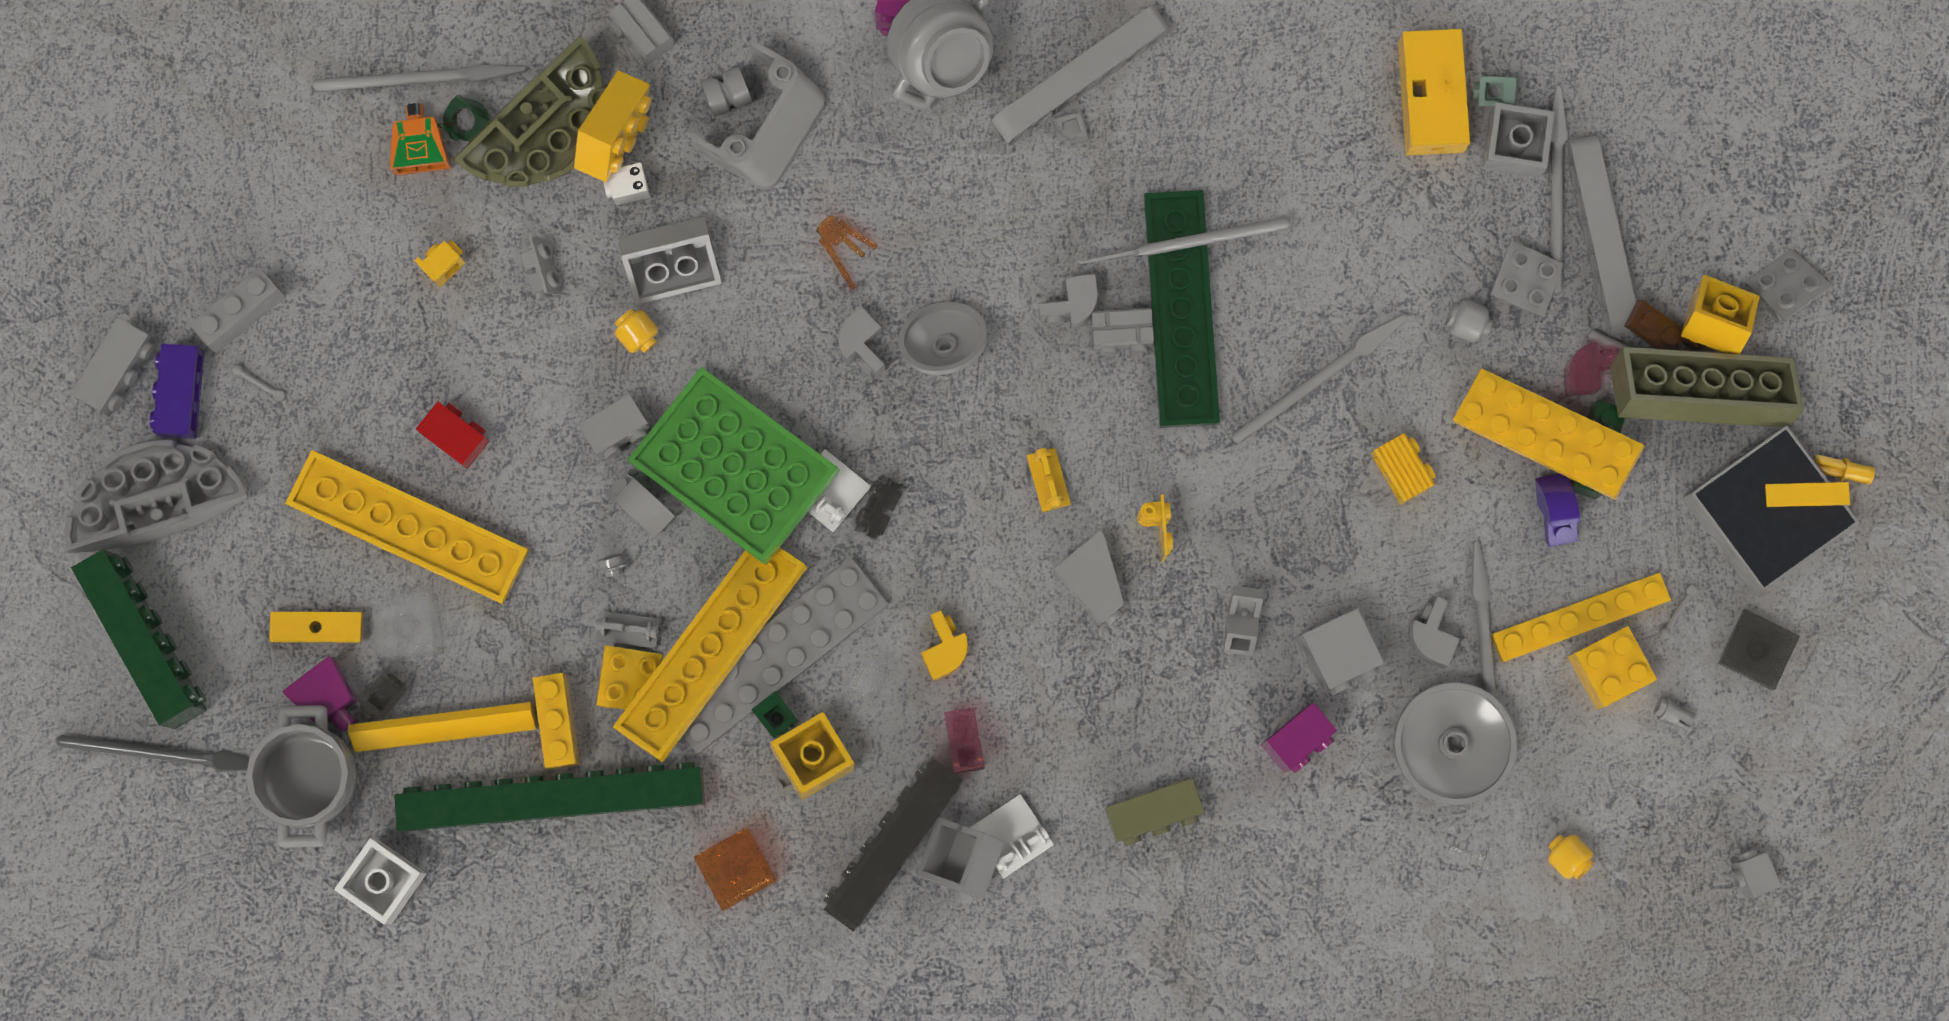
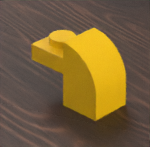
[921,610,968,682]

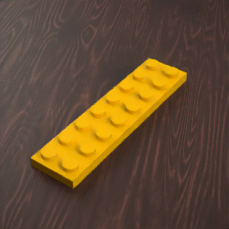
[285,450,530,604]
[613,548,807,763]

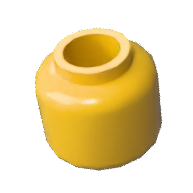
[614,309,659,353]
[1548,834,1594,880]

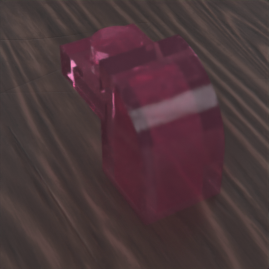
[1564,342,1618,397]
[944,707,985,774]

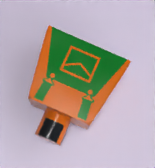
[390,103,452,176]

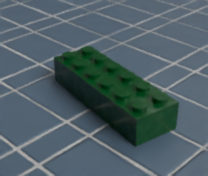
[71,549,207,729]

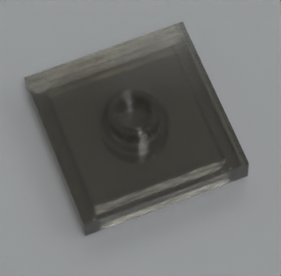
[1718,609,1800,691]

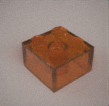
[693,827,779,911]

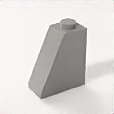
[1053,530,1124,626]

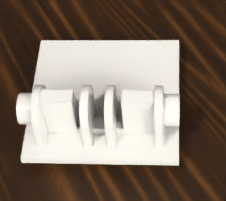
[808,449,871,532]
[970,794,1054,879]

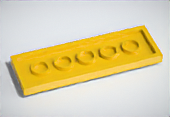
[1453,368,1644,500]

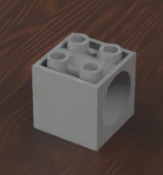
[1296,608,1385,696]

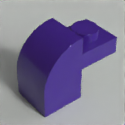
[1535,474,1580,547]

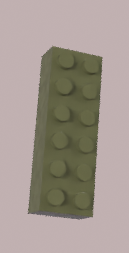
[1610,347,1804,428]

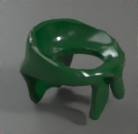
[437,94,489,142]

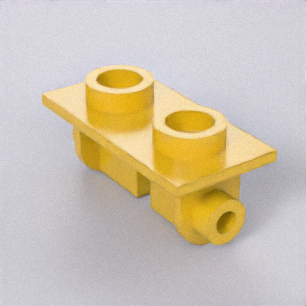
[1026,448,1071,513]

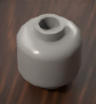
[1445,299,1493,343]

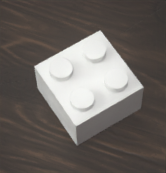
[334,838,427,925]

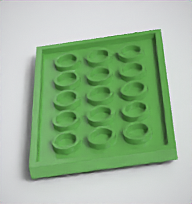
[627,367,840,566]

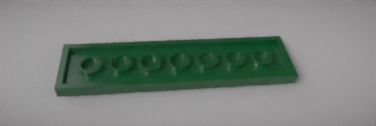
[1144,190,1220,428]

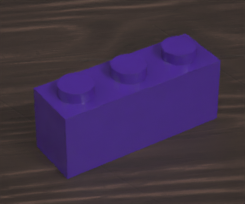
[149,344,205,439]

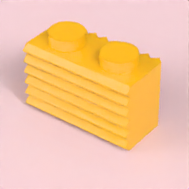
[1371,433,1436,505]

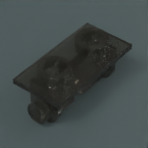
[854,477,902,540]

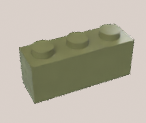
[1104,778,1205,846]

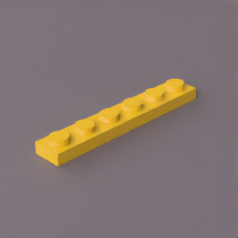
[1491,572,1671,663]

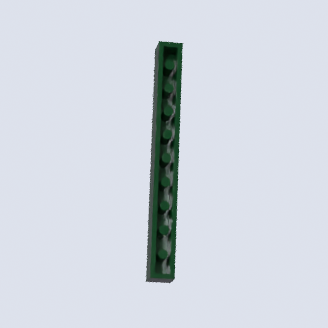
[394,762,705,832]

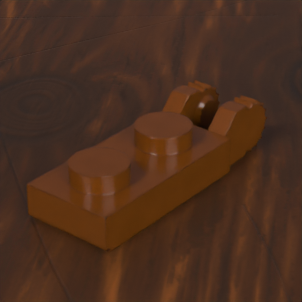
[1624,300,1701,351]

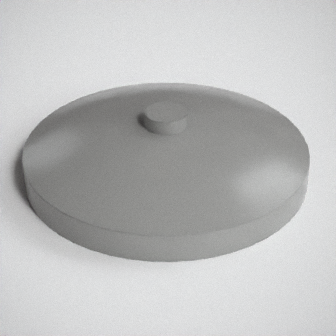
[1393,683,1517,805]

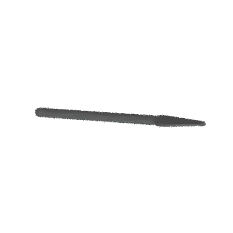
[56,735,249,772]

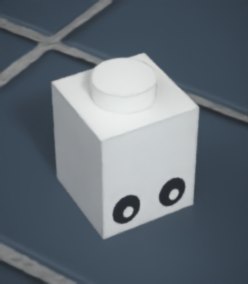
[603,162,651,206]

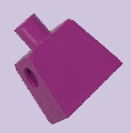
[282,656,357,733]

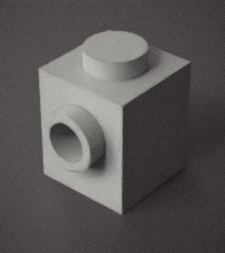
[1731,849,1782,898]

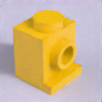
[414,240,466,288]

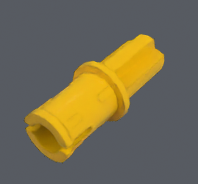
[1814,455,1875,485]

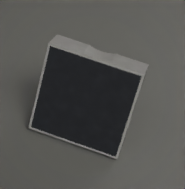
[1682,425,1860,595]

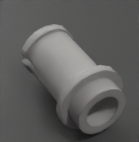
[1653,698,1695,731]

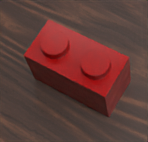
[416,401,490,470]

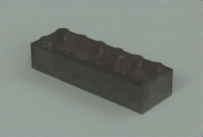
[823,758,963,932]

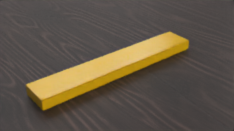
[348,702,536,752]

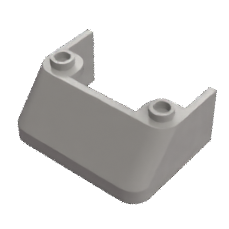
[691,40,825,190]

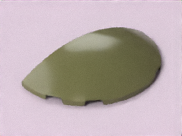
[453,35,605,187]

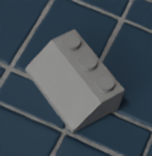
[618,216,722,305]

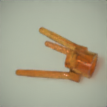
[816,215,877,290]

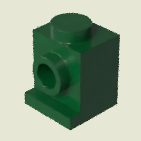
[751,691,799,740]

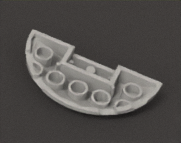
[65,440,247,553]

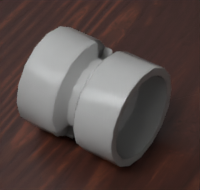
[700,67,752,117]

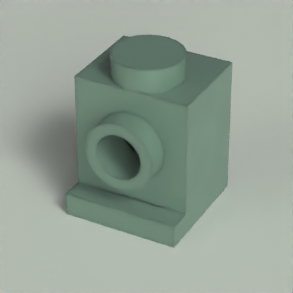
[1473,76,1516,107]

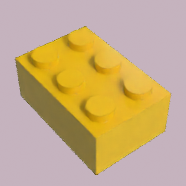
[574,70,652,182]

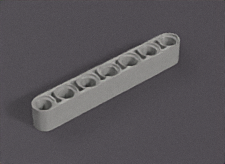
[991,6,1172,145]
[1565,135,1636,336]

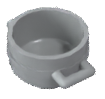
[887,0,994,110]
[246,705,358,848]

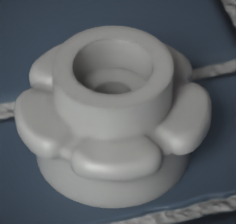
[598,554,627,577]

